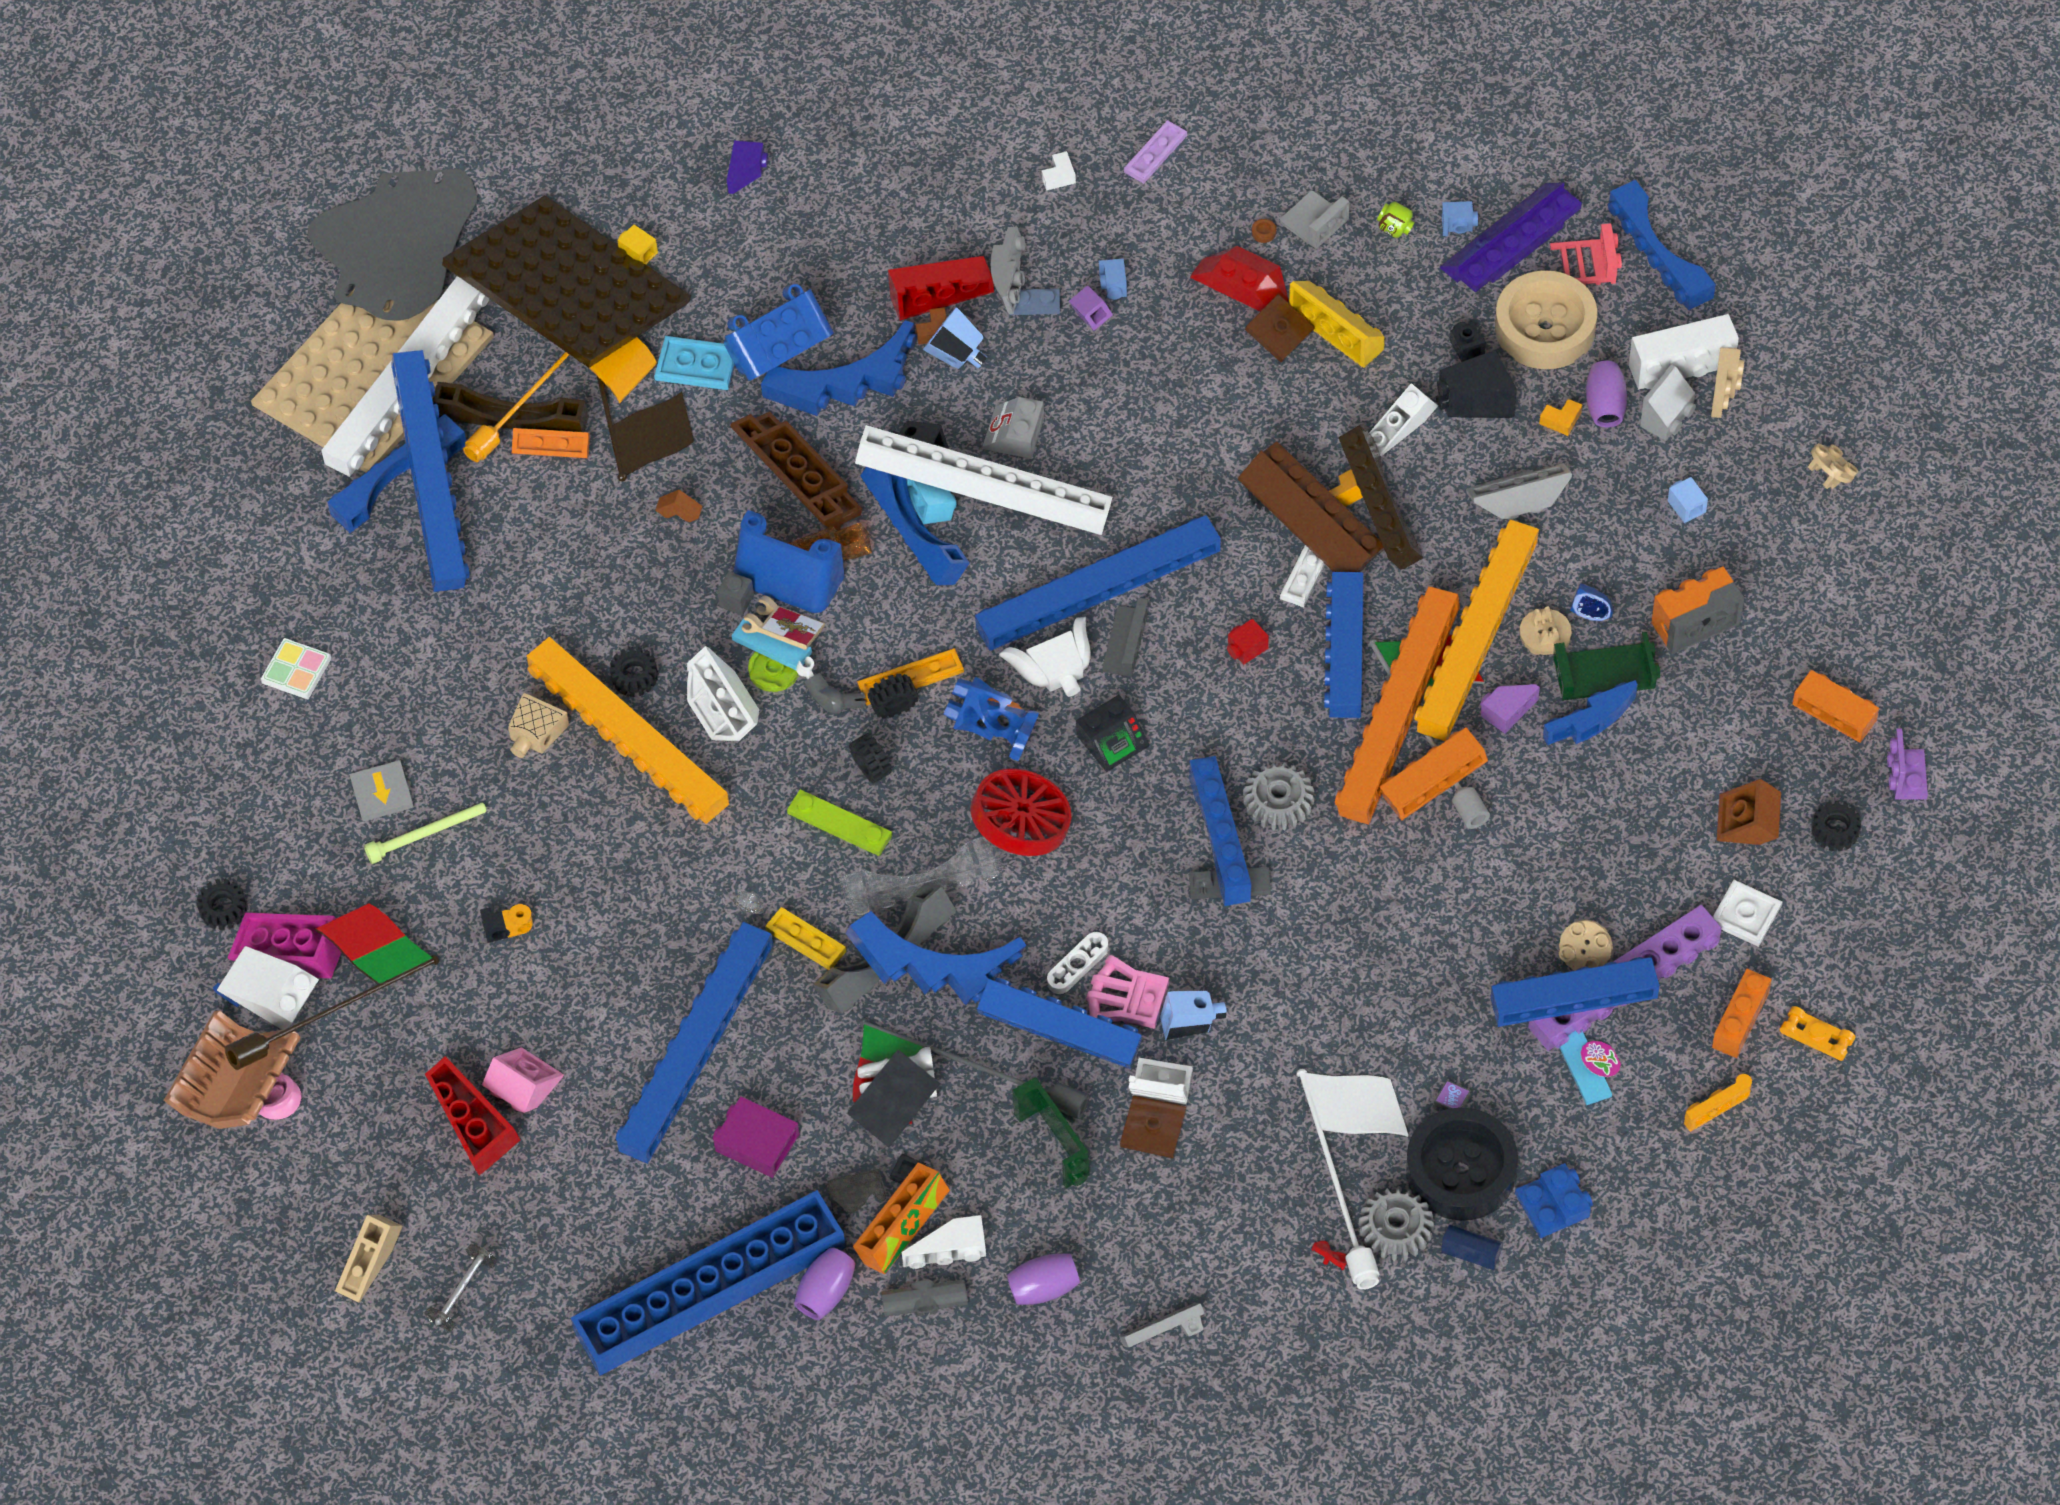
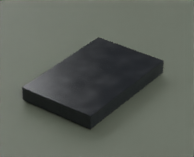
[846,1049,941,1148]

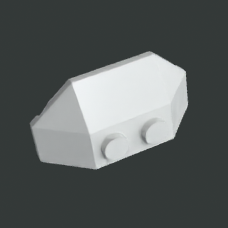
[687,646,759,741]

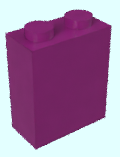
[713,1096,800,1178]

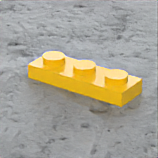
[765,907,846,970]

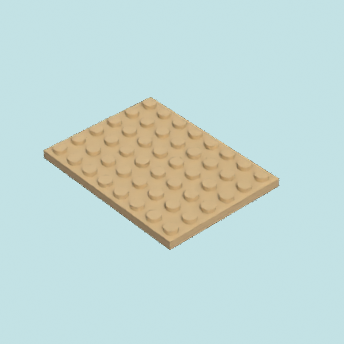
[251,288,494,473]

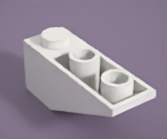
[1369,383,1438,456]
[902,1215,986,1269]

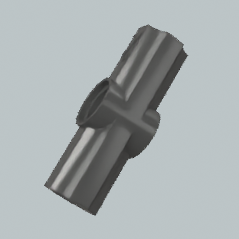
[881,1280,968,1317]

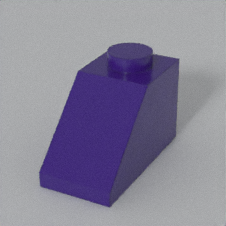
[727,140,768,194]

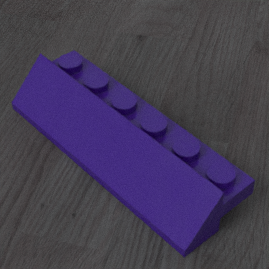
[1440,182,1582,293]

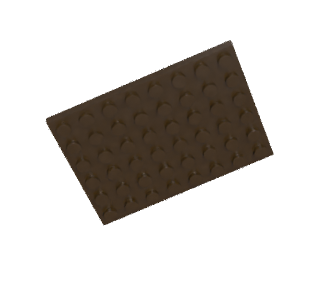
[442,195,691,368]

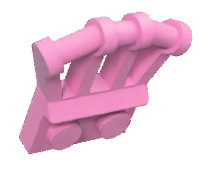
[1086,955,1169,1029]

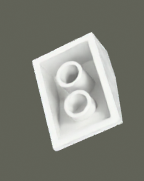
[217,946,319,1030]

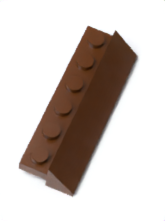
[730,411,862,531]
[1238,441,1384,572]

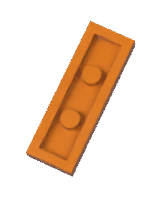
[512,428,590,459]

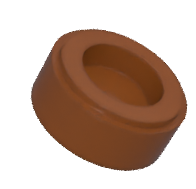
[1252,219,1276,243]

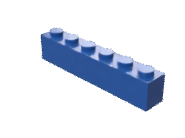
[1324,572,1363,718]
[1490,957,1660,1027]
[977,978,1142,1069]

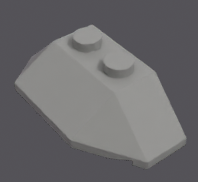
[1466,463,1572,520]

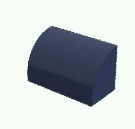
[1441,1225,1503,1270]

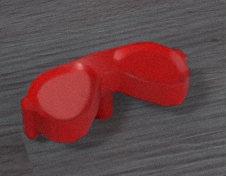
[1311,1241,1347,1270]

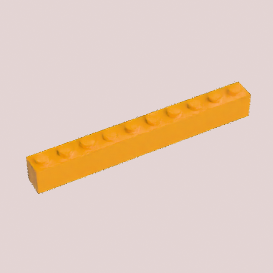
[1414,519,1539,741]
[527,637,729,824]

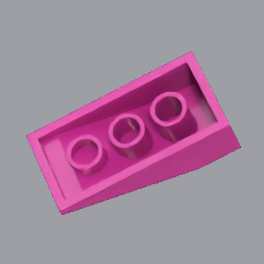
[228,913,341,978]

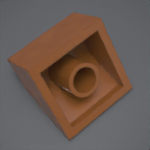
[1717,779,1781,845]

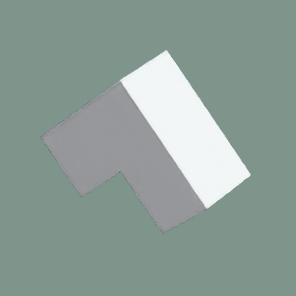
[1042,151,1076,191]

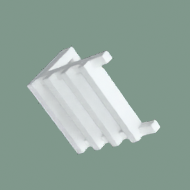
[1129,1058,1193,1105]

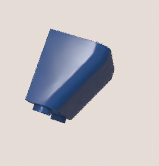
[734,510,845,613]

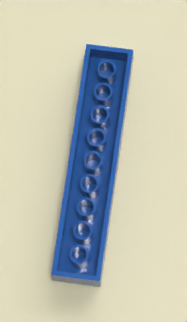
[571,1190,846,1376]

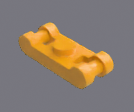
[1779,1006,1856,1061]

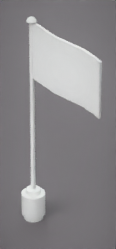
[1297,1069,1408,1289]

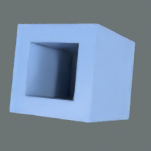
[1668,477,1708,523]

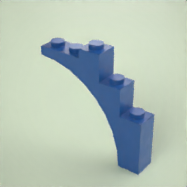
[761,320,917,416]
[845,911,1026,1006]

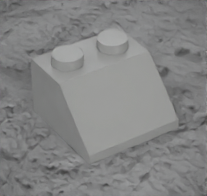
[1640,364,1696,441]

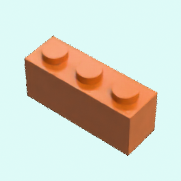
[1792,670,1879,743]
[1712,969,1772,1058]

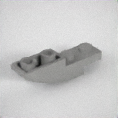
[991,226,1026,314]

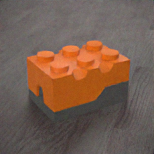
[1651,566,1744,654]

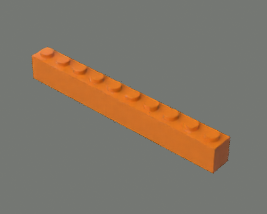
[1335,586,1460,825]

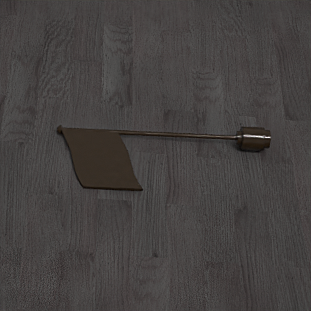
[596,375,694,482]

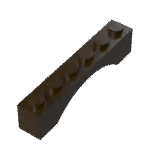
[432,382,588,432]
[1338,425,1423,570]

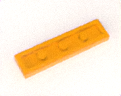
[857,648,964,706]

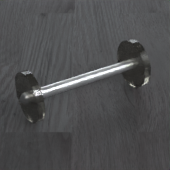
[424,1244,497,1331]

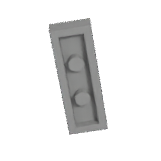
[1119,1302,1205,1347]

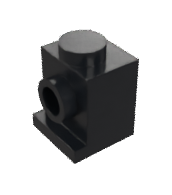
[1450,322,1486,362]

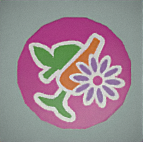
[1581,1041,1621,1077]

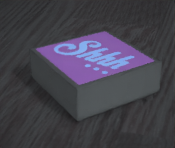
[1434,1080,1471,1110]

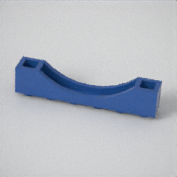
[1608,180,1716,310]
[327,414,466,533]
[860,467,970,585]
[1189,756,1251,906]

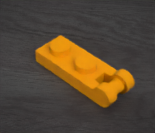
[1684,1074,1752,1132]

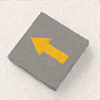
[349,760,414,822]

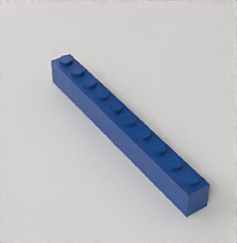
[391,350,469,592]
[975,515,1221,651]
[616,922,773,1164]

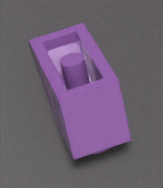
[1480,684,1540,733]

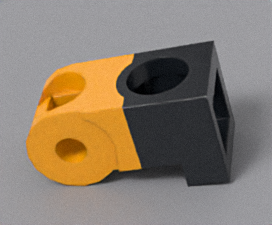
[480,904,533,943]

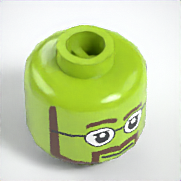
[1376,201,1415,238]

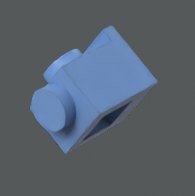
[1442,201,1478,236]
[1099,259,1127,300]

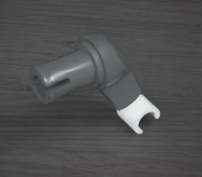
[796,657,866,714]

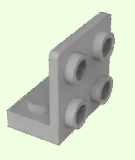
[1280,191,1349,249]

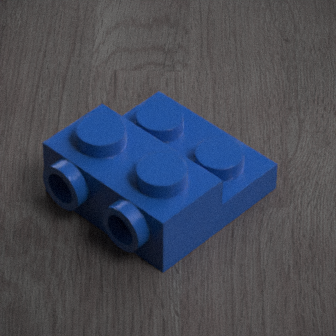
[1515,1163,1593,1238]

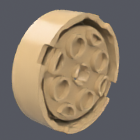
[1495,271,1597,369]

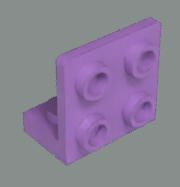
[1887,728,1928,799]

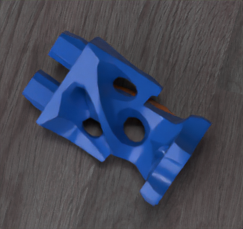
[943,677,1039,761]

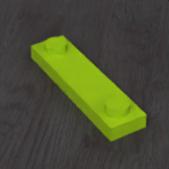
[787,789,892,856]

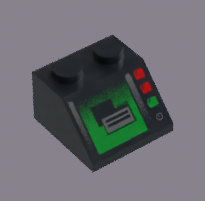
[1076,694,1149,772]

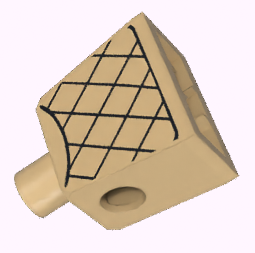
[508,693,569,758]

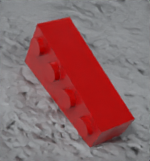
[888,256,994,321]
[425,1056,521,1175]

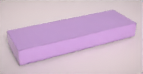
[1124,120,1187,184]

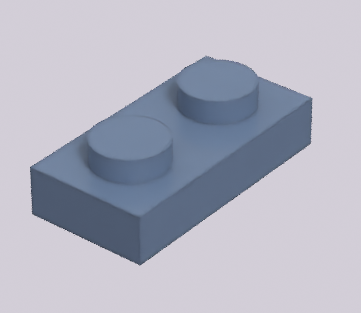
[1010,289,1060,315]

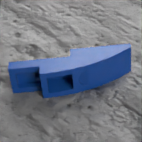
[1543,680,1638,745]

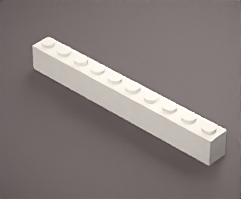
[321,276,489,477]
[855,425,1113,535]

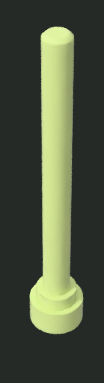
[364,803,487,864]

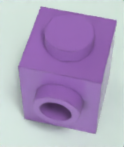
[1069,285,1113,331]

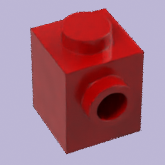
[1227,618,1269,665]

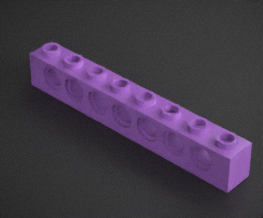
[1528,905,1722,1051]

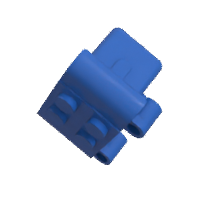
[724,284,834,380]

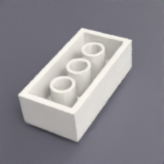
[1629,314,1739,390]

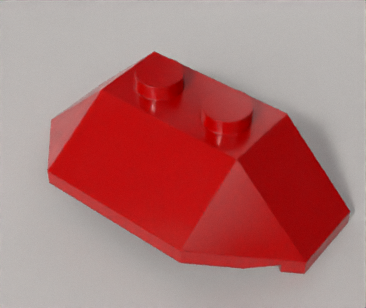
[1190,246,1289,312]

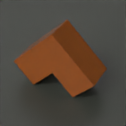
[916,307,946,345]
[655,490,703,522]

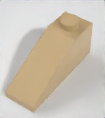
[335,1215,403,1302]

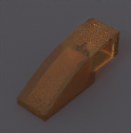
[787,523,872,561]

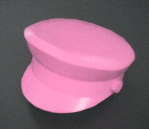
[259,1073,301,1119]

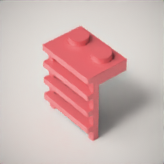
[1550,223,1622,286]

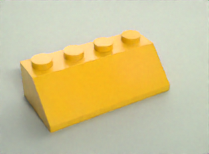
[1289,281,1385,368]

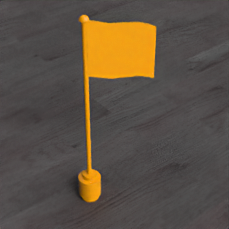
[463,337,657,462]

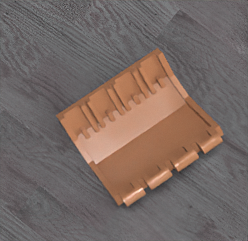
[163,1010,300,1129]

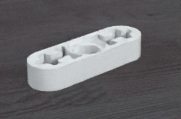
[1047,932,1108,994]

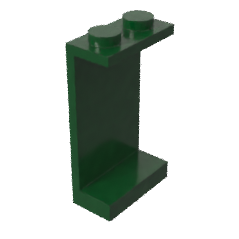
[1553,632,1660,701]
[1012,1077,1089,1189]

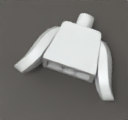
[999,617,1091,697]

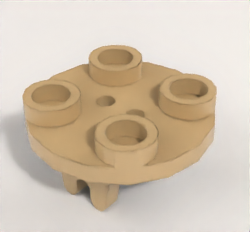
[1808,443,1858,489]
[1519,606,1572,655]
[1559,919,1613,971]

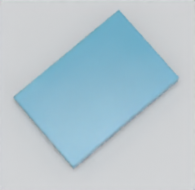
[654,336,735,390]

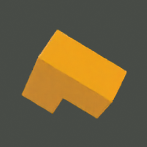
[1539,399,1582,436]
[1329,469,1363,507]

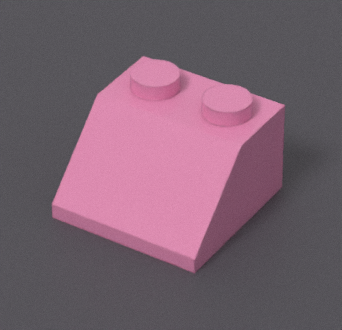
[482,1047,564,1113]

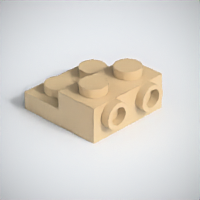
[1711,347,1744,418]

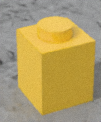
[617,225,658,264]

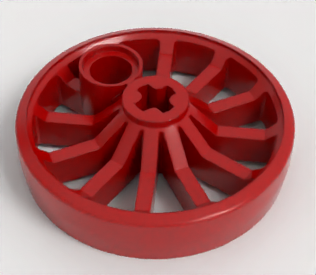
[970,769,1071,856]

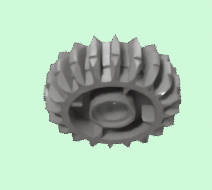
[1243,762,1314,831]
[1359,1187,1434,1261]

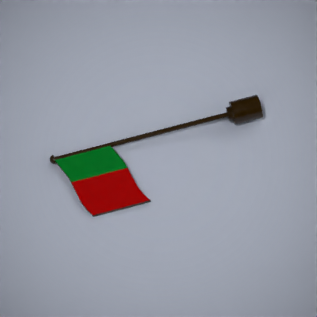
[225,903,439,1070]

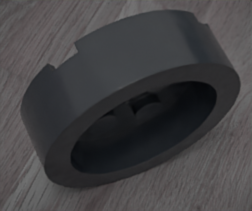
[1406,1107,1518,1221]

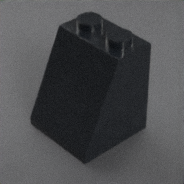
[1436,350,1517,418]

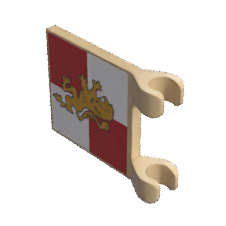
[742,596,825,650]

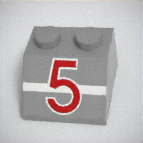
[982,397,1044,459]

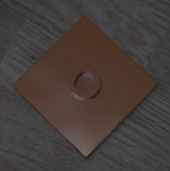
[1245,294,1315,363]
[1120,1095,1186,1158]

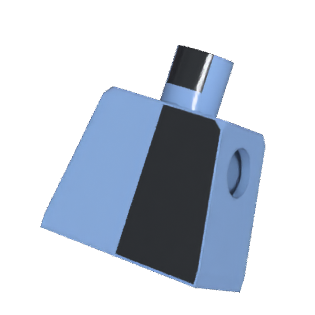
[923,308,987,369]
[1160,991,1226,1040]

